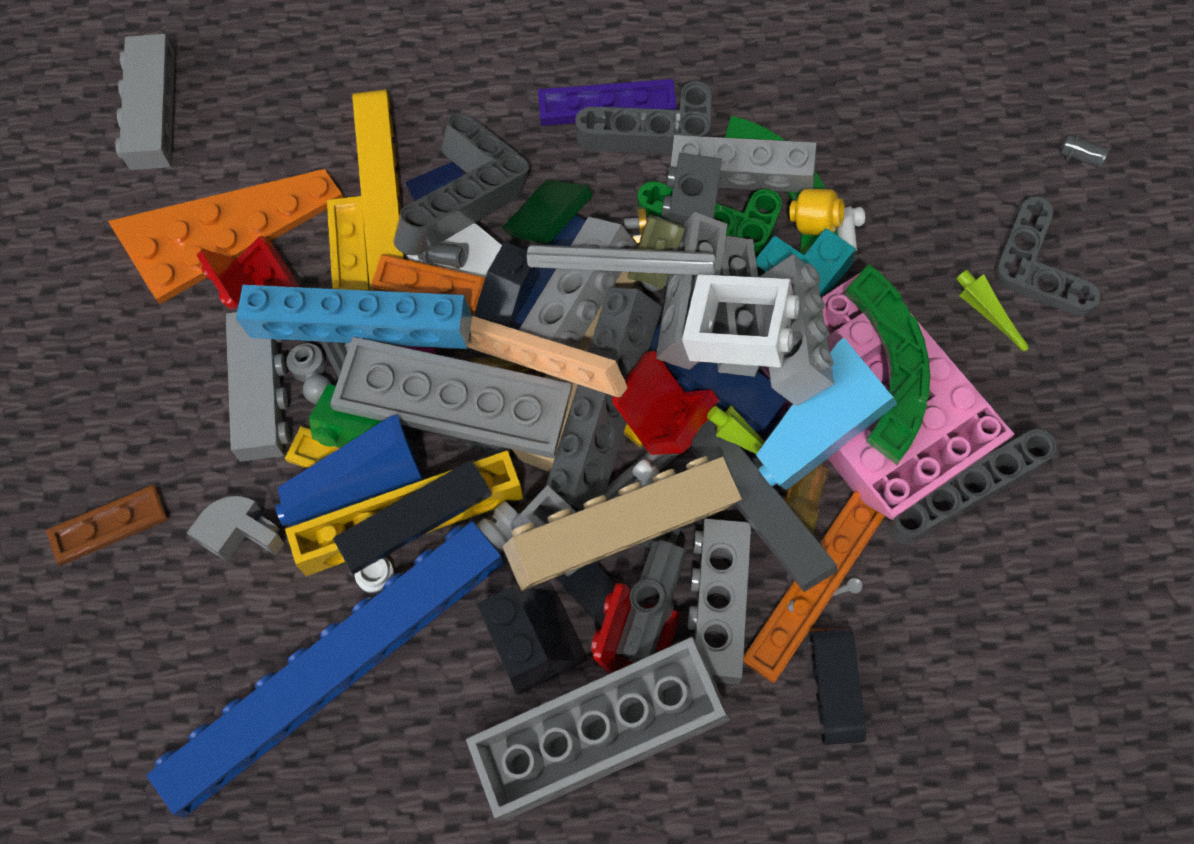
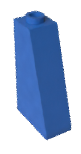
[275,414,423,527]

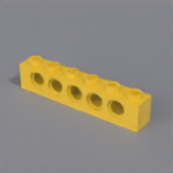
[285,450,523,576]

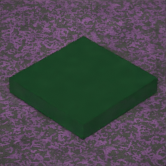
[502,179,593,245]

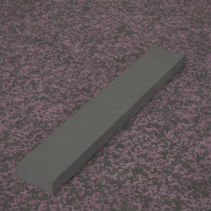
[689,419,837,592]

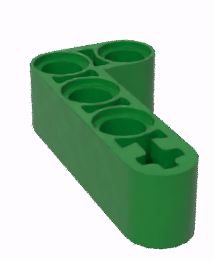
[637,181,782,258]

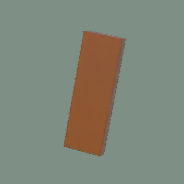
[46,484,169,566]

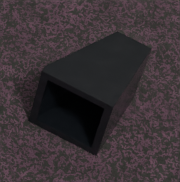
[476,586,588,695]

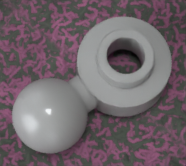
[286,343,332,404]

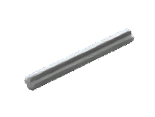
[527,245,716,275]

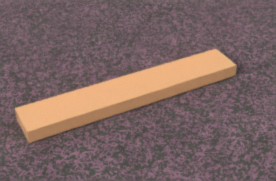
[468,316,628,397]

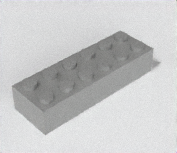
[466,637,731,820]

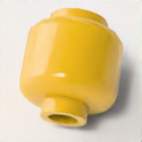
[789,189,845,236]

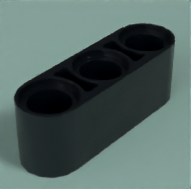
[809,626,866,745]

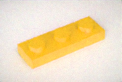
[327,196,370,291]

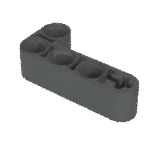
[575,81,712,154]

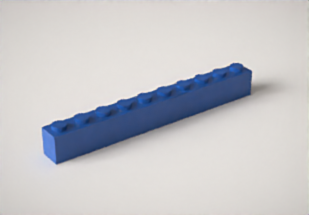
[146,521,504,818]

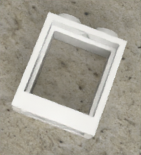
[682,274,800,368]

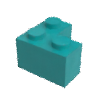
[756,228,856,298]

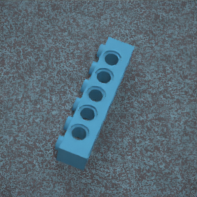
[236,285,472,349]

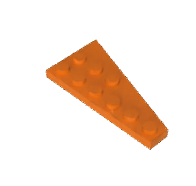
[108,169,343,305]

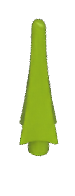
[956,270,1029,351]
[707,406,765,454]

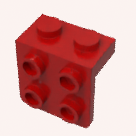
[197,236,300,310]
[612,351,719,455]
[591,583,680,674]

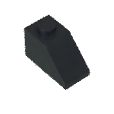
[474,241,540,328]

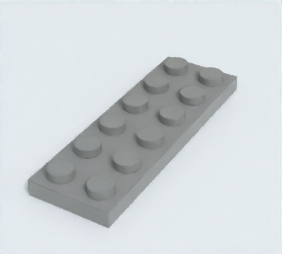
[330,337,572,458]

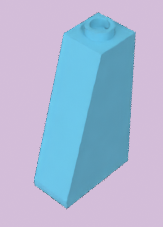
[756,338,897,490]

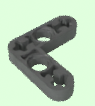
[995,197,1101,316]

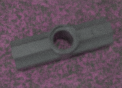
[616,540,687,663]

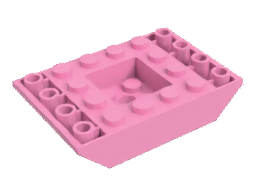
[762,272,1014,520]

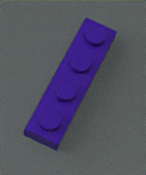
[538,79,677,126]

